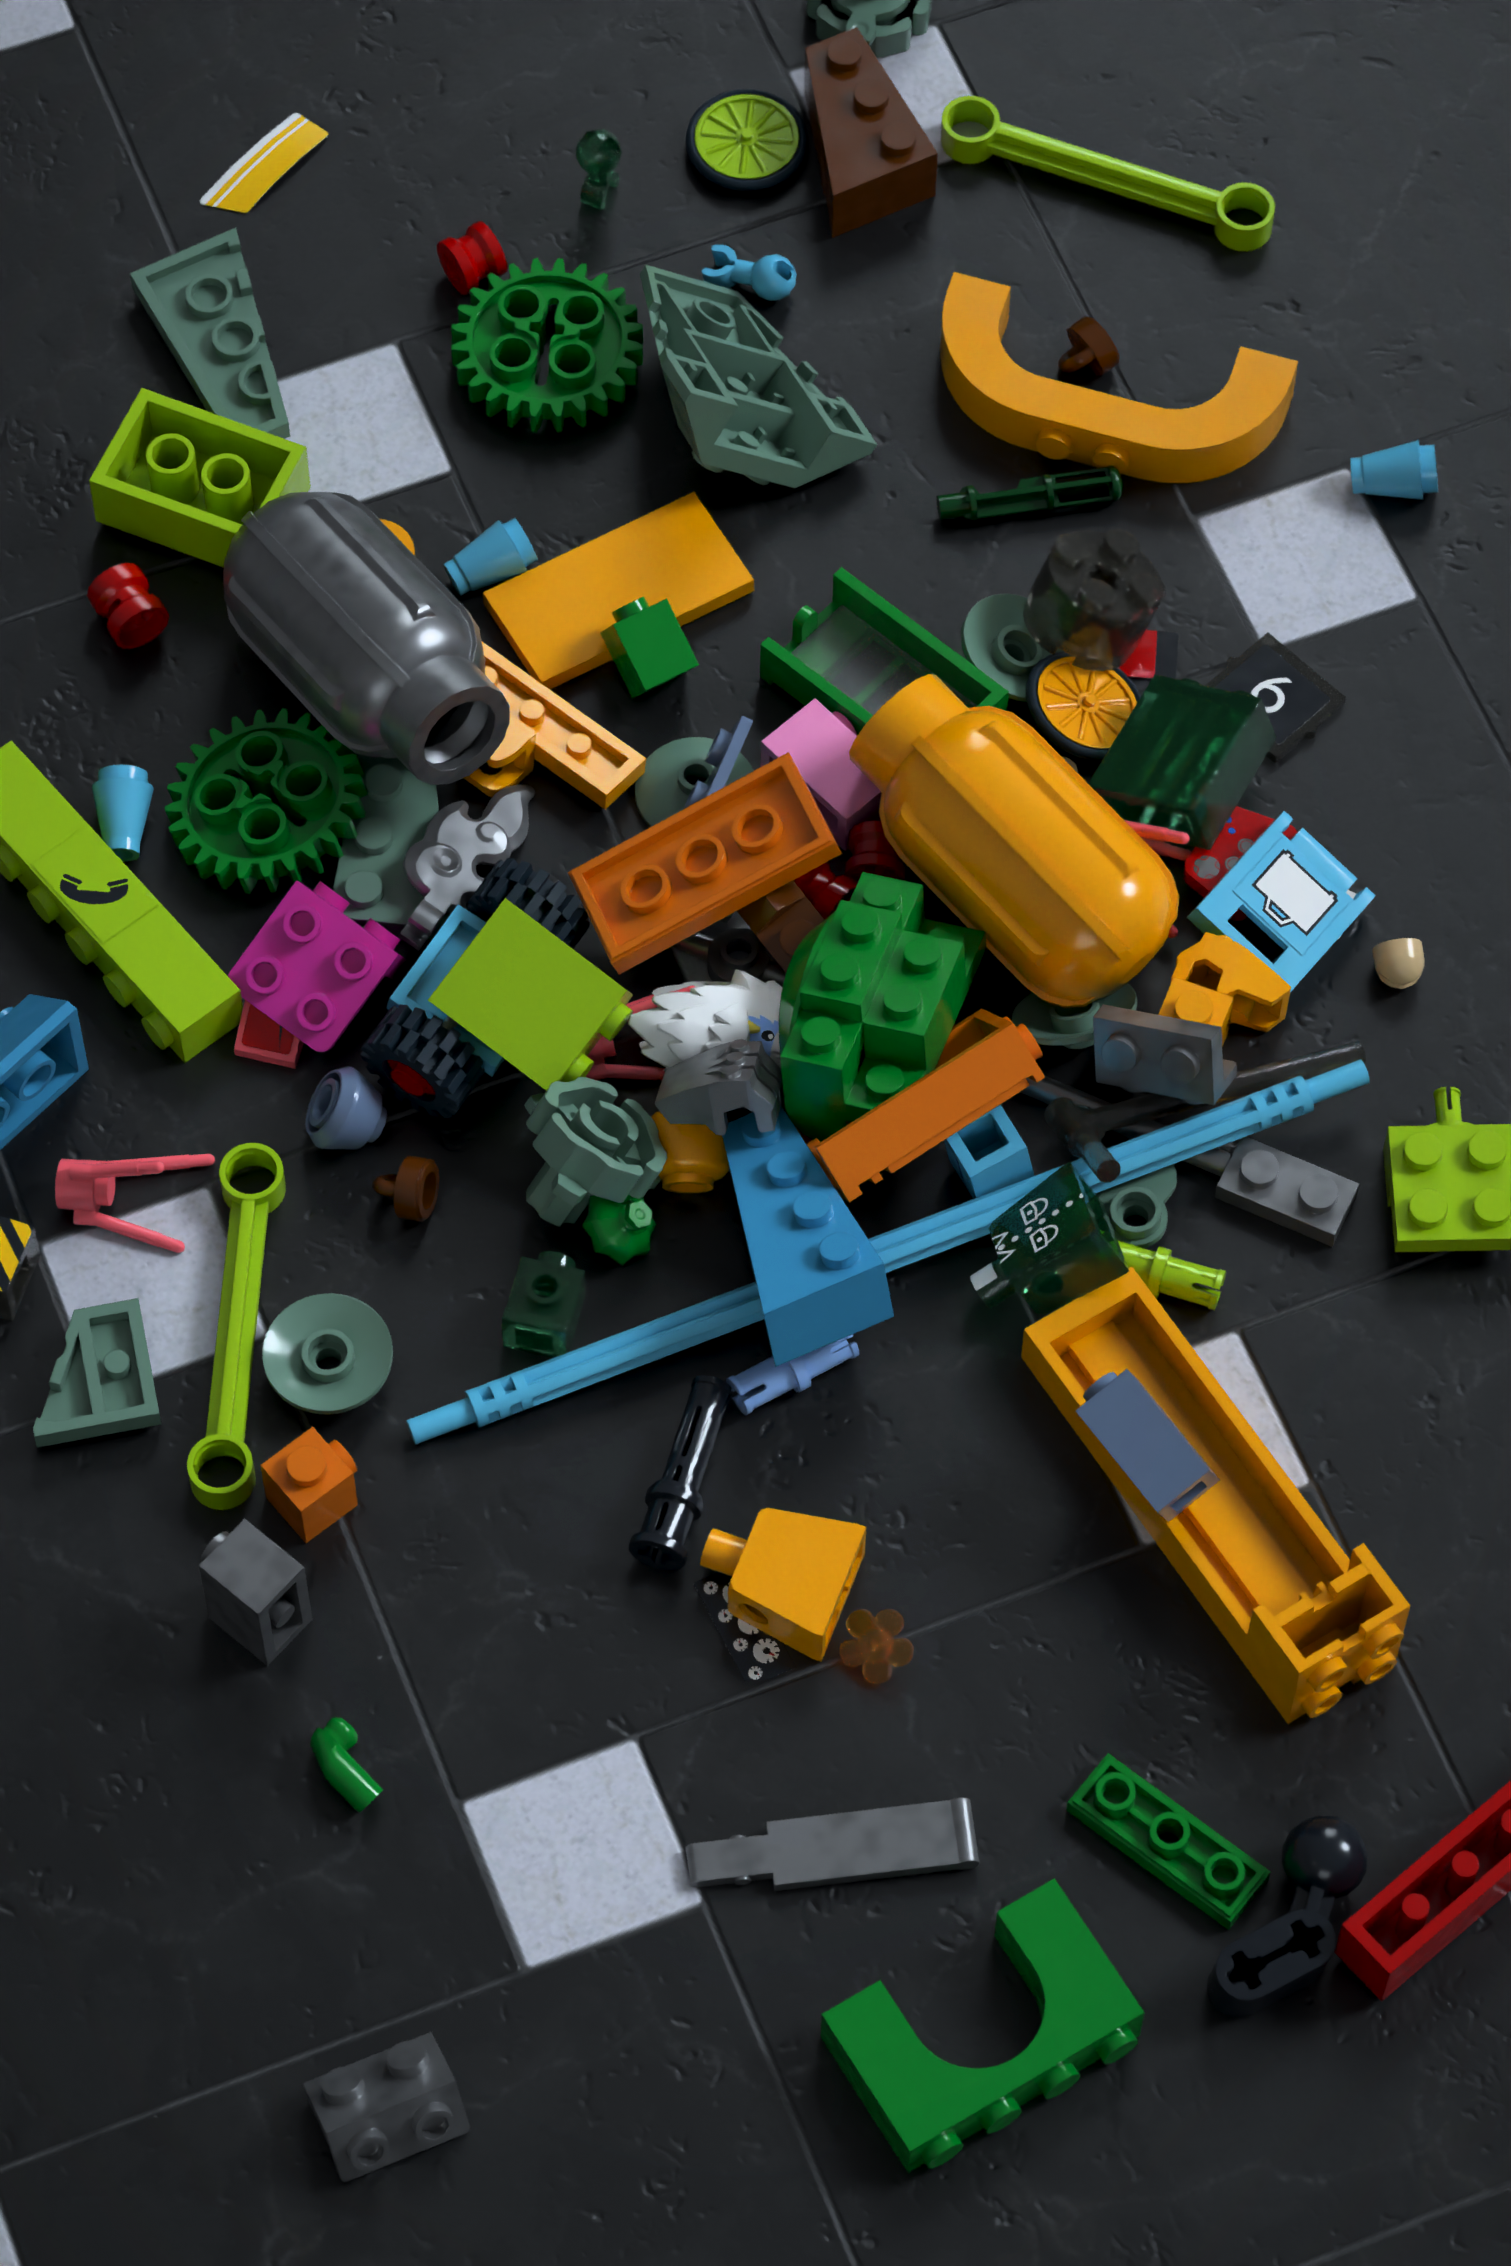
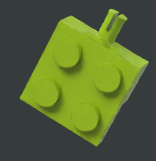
[1383,1087,1511,1252]

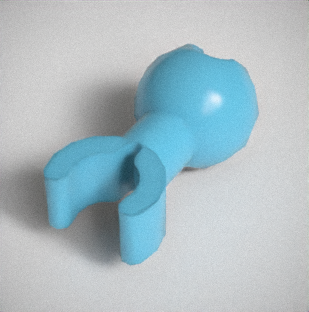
[702,244,797,301]

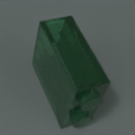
[1088,674,1276,850]

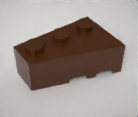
[804,27,938,238]

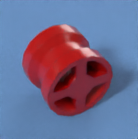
[437,221,508,295]
[845,821,907,883]

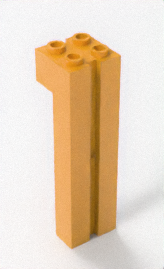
[1021,1267,1410,1724]

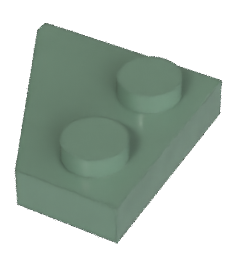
[33,1298,161,1448]

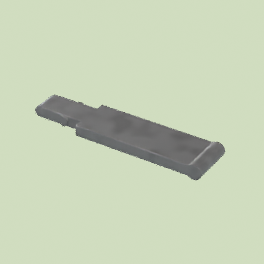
[686,1798,980,1891]

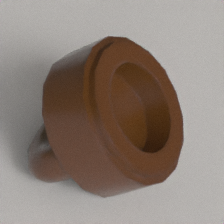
[1058,316,1120,376]
[372,1156,440,1222]

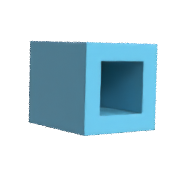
[944,1104,1035,1199]

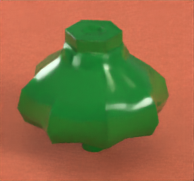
[582,1195,656,1265]

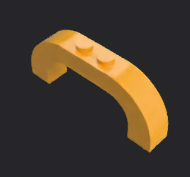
[940,272,1298,483]

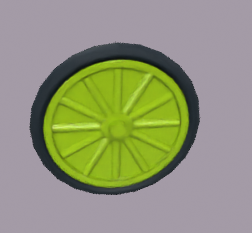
[686,89,808,191]

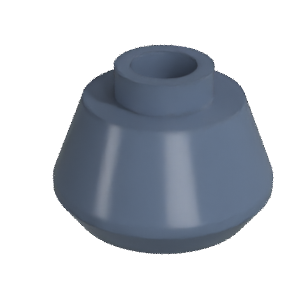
[305,1066,387,1149]

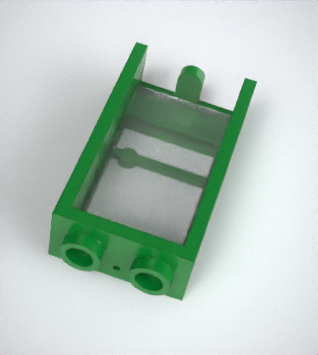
[760,567,1009,735]

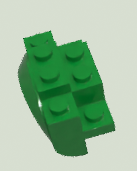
[779,872,986,1142]

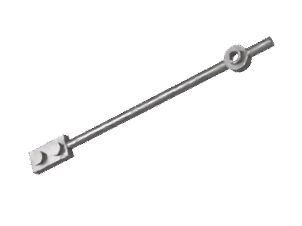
[671,928,1360,1247]

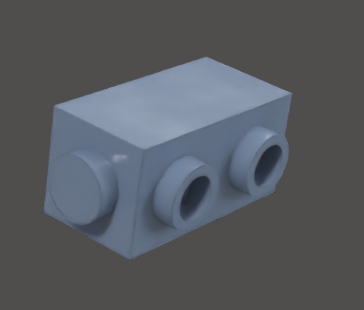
[1076,1369,1220,1522]

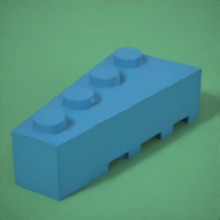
[722,1105,894,1367]

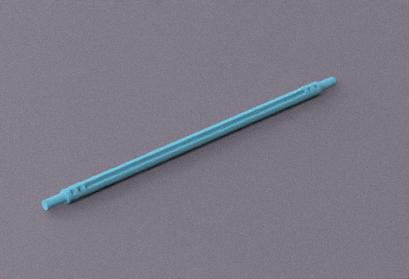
[406,1060,1370,1445]

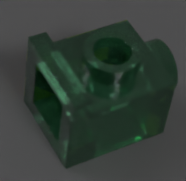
[501,1251,586,1358]

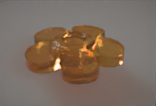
[839,1608,914,1684]

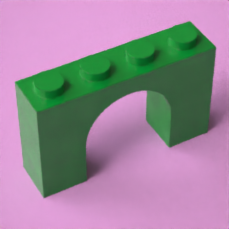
[820,1878,1145,2173]

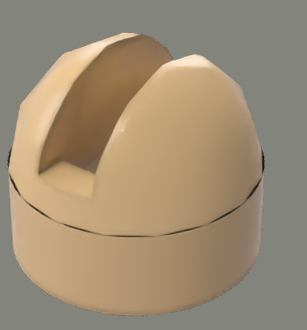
[1372,938,1425,989]

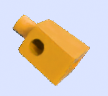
[700,1508,866,1662]

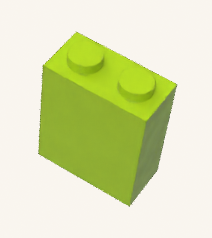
[428,898,633,1091]

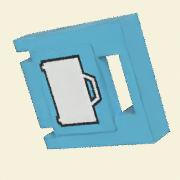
[1186,811,1376,992]

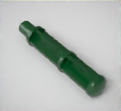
[936,466,1122,521]

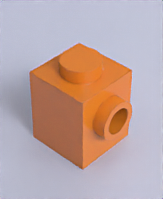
[260,1427,358,1543]

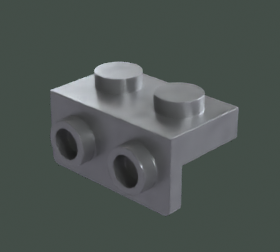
[1093,1004,1237,1105]
[303,2032,470,2182]

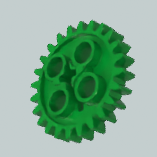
[451,258,643,432]
[165,708,368,894]

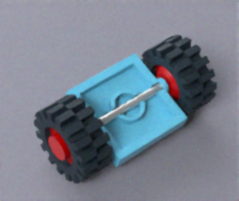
[361,858,590,1118]

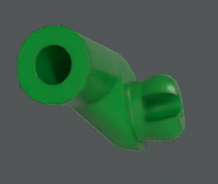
[310,1717,383,1813]

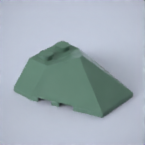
[640,265,877,488]

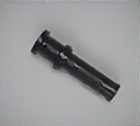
[629,1375,733,1571]

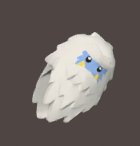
[628,969,785,1110]

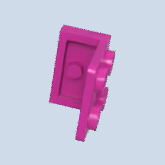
[228,880,407,1053]

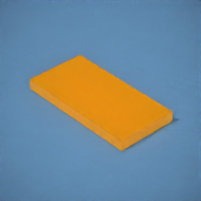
[483,492,754,690]

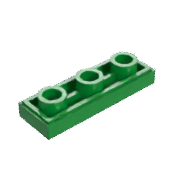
[1066,1753,1271,1930]

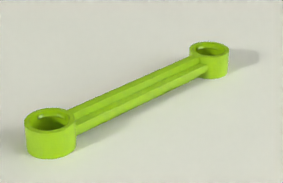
[940,95,1275,251]
[187,1143,286,1510]

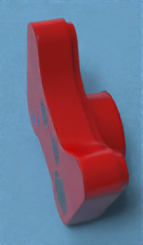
[1183,806,1297,921]

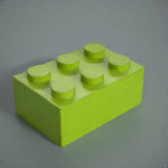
[89,388,311,568]

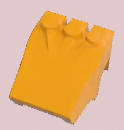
[1170,932,1291,1033]

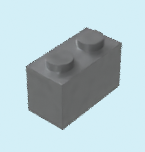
[199,1519,312,1666]

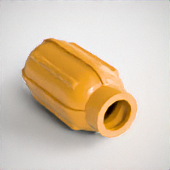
[849,674,1179,1008]

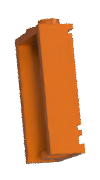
[795,1009,1045,1203]

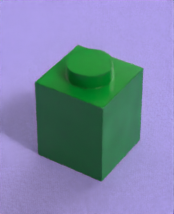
[600,597,699,699]

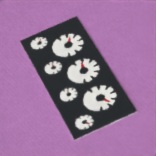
[693,1572,796,1681]

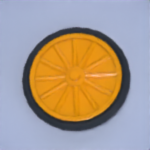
[1026,650,1146,761]

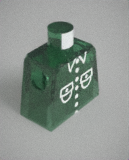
[970,1162,1129,1315]

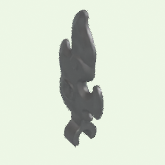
[398,785,535,951]

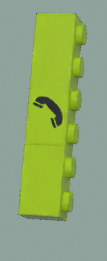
[0,740,243,1063]

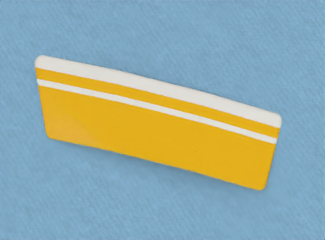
[200,113,328,213]

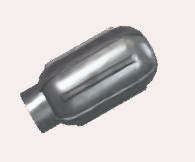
[223,492,510,785]

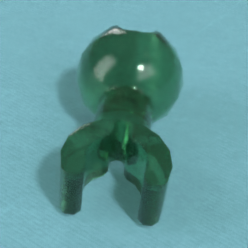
[575,129,622,210]

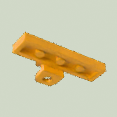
[464,641,646,809]

